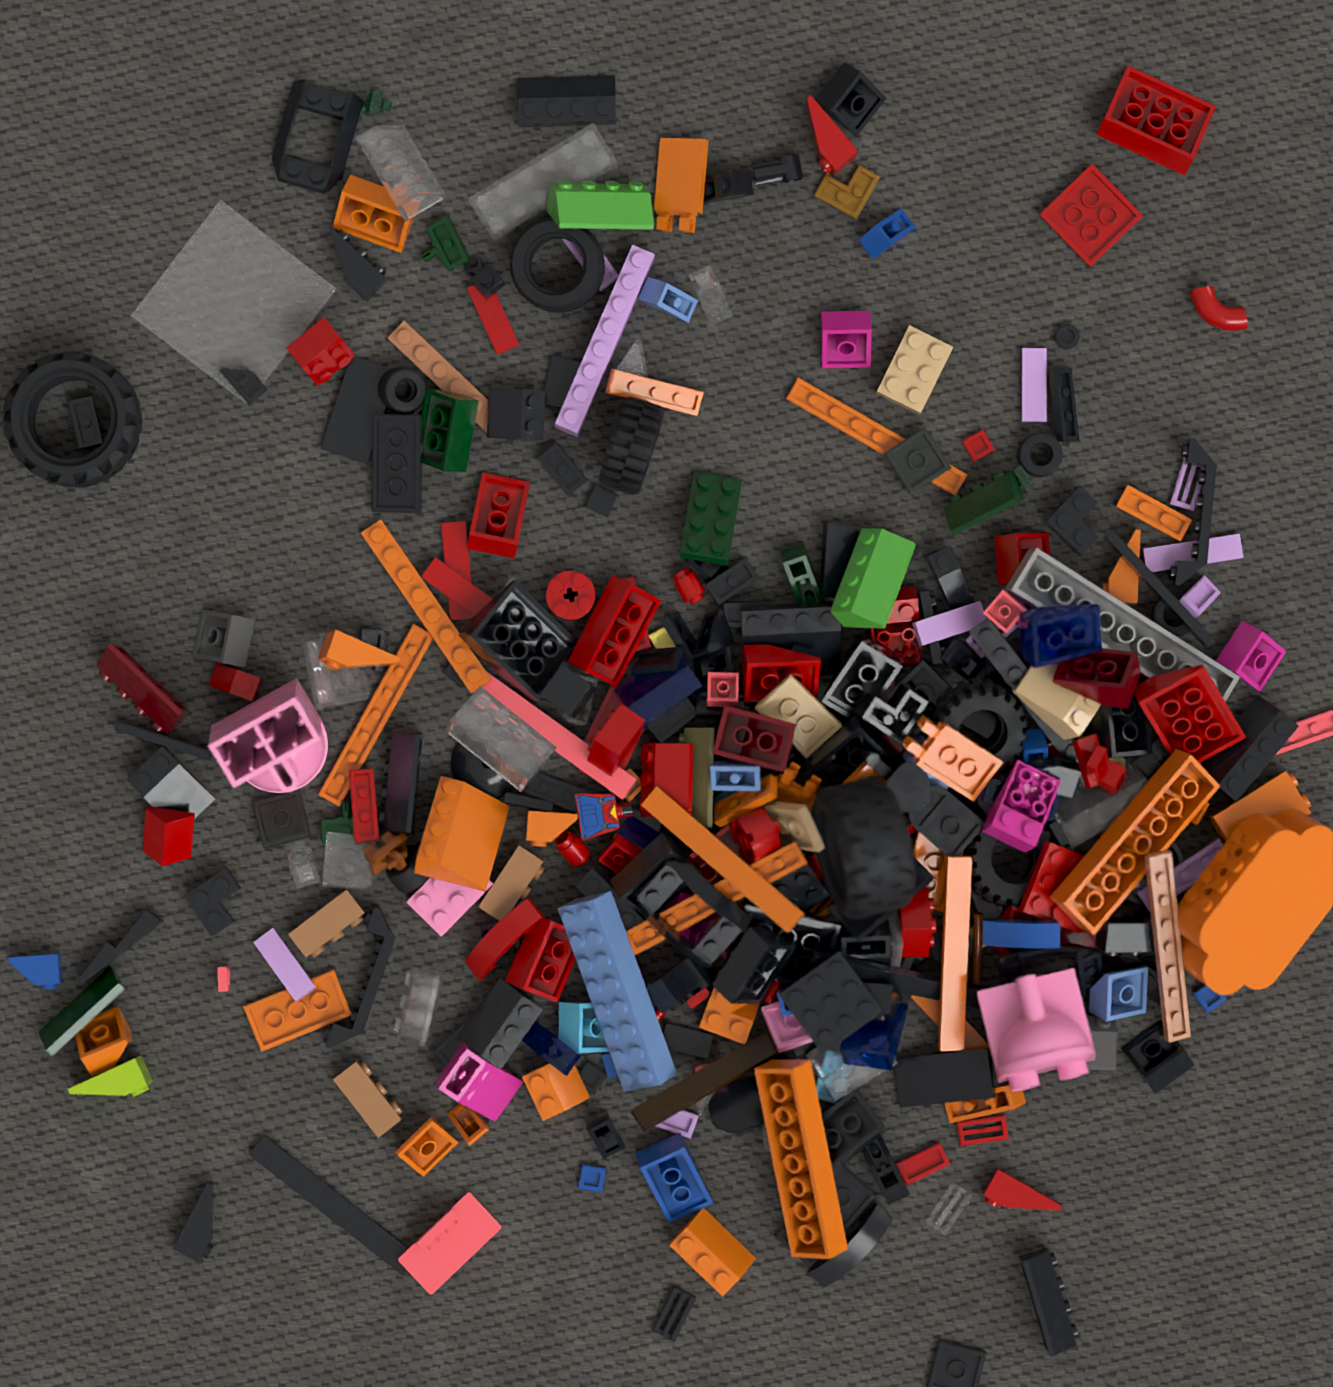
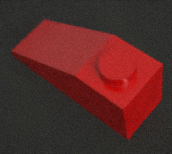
[982,1167,1062,1211]

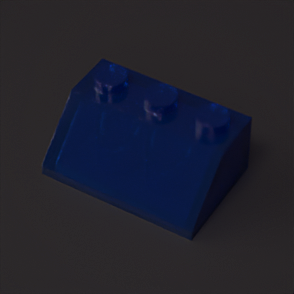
[614,657,702,730]

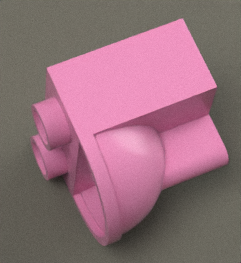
[208,678,328,793]
[977,968,1096,1092]

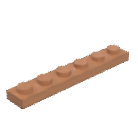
[388,321,495,439]

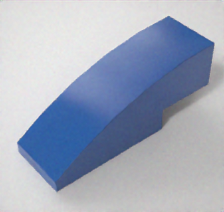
[983,919,1060,948]

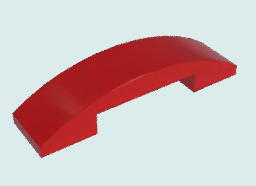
[465,898,544,981]

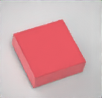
[217,966,231,992]

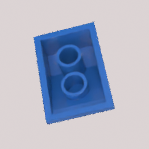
[636,1132,713,1224]

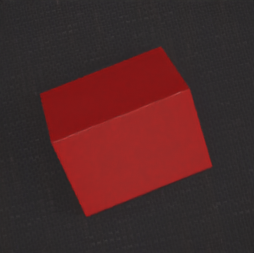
[142,806,195,866]

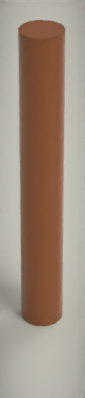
[971,912,984,985]

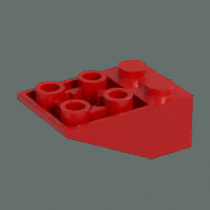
[870,586,923,666]

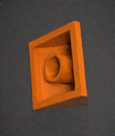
[395,1115,459,1177]

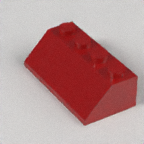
[567,575,661,688]

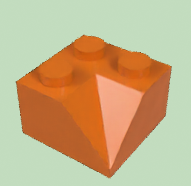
[699,987,759,1044]
[75,1006,133,1077]

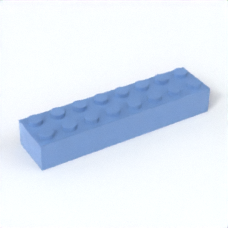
[557,891,678,1092]

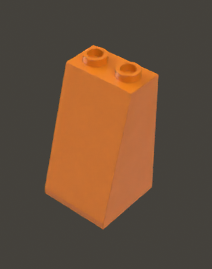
[1207,771,1311,844]

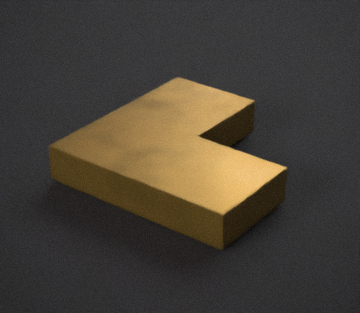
[814,165,880,220]

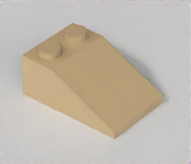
[1013,655,1101,740]

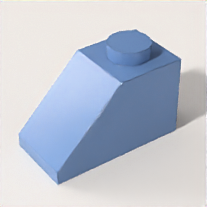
[638,277,698,323]
[710,760,761,791]

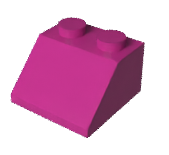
[821,311,872,368]
[1216,621,1287,692]

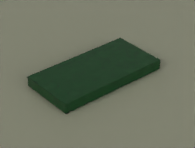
[38,966,124,1056]

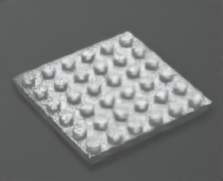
[131,200,337,405]

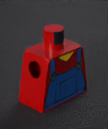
[575,793,633,840]

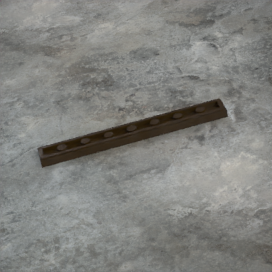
[631,1030,783,1132]

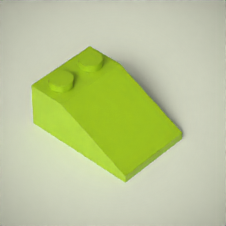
[68,1055,153,1097]

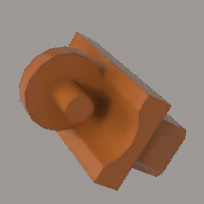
[364,831,408,876]

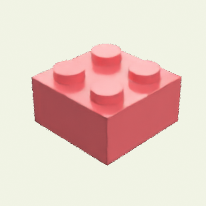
[983,589,1028,633]
[707,672,739,707]

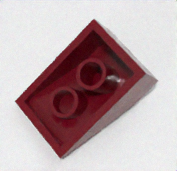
[1052,644,1141,708]
[712,705,797,772]

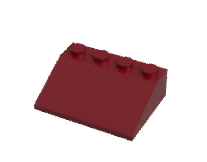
[97,643,190,734]

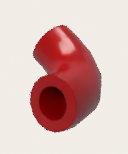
[1189,286,1248,331]

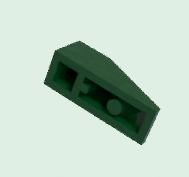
[781,543,825,603]

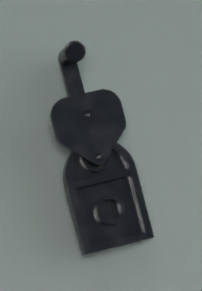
[860,749,985,856]

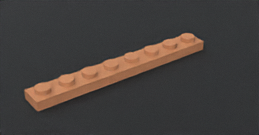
[1145,850,1191,1043]

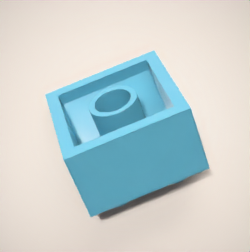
[558,1002,609,1053]

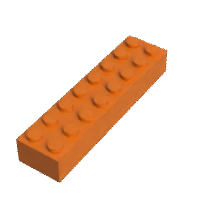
[1050,749,1220,935]
[754,1060,848,1259]

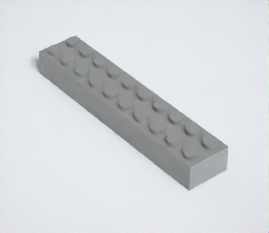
[1005,548,1240,702]

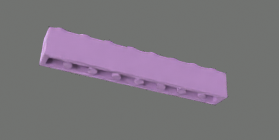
[555,245,655,437]

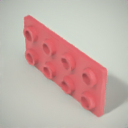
[398,1192,501,1295]

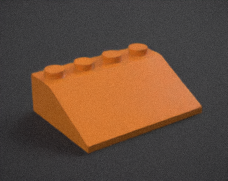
[414,776,510,892]

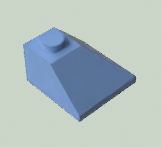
[1089,965,1148,1021]

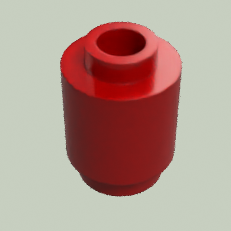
[672,567,706,605]
[555,831,590,867]

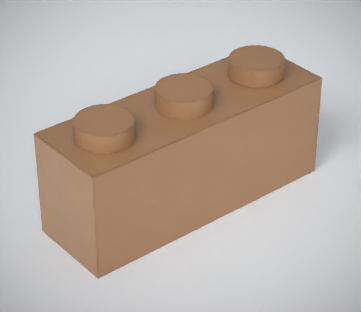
[479,845,545,921]
[288,889,366,958]
[333,1060,403,1138]

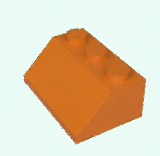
[333,174,419,253]
[669,1208,756,1297]

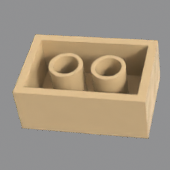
[876,325,953,415]

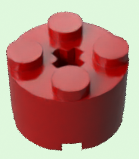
[546,571,596,621]
[730,806,784,865]

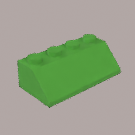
[546,180,654,229]
[830,528,916,628]

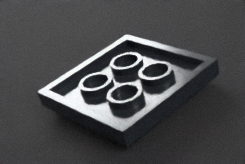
[779,950,883,1054]

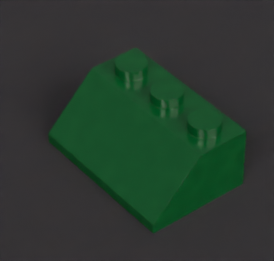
[421,388,479,472]
[944,471,1026,536]

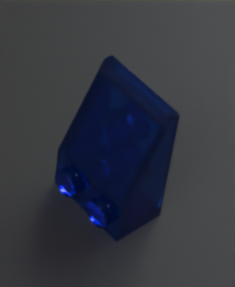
[1019,604,1102,668]
[839,1004,909,1071]

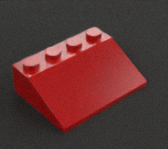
[1096,66,1216,176]
[1134,664,1246,763]

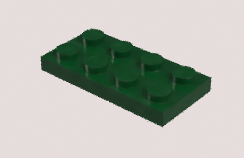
[679,471,742,566]

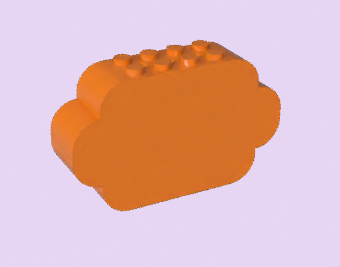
[1177,808,1333,995]

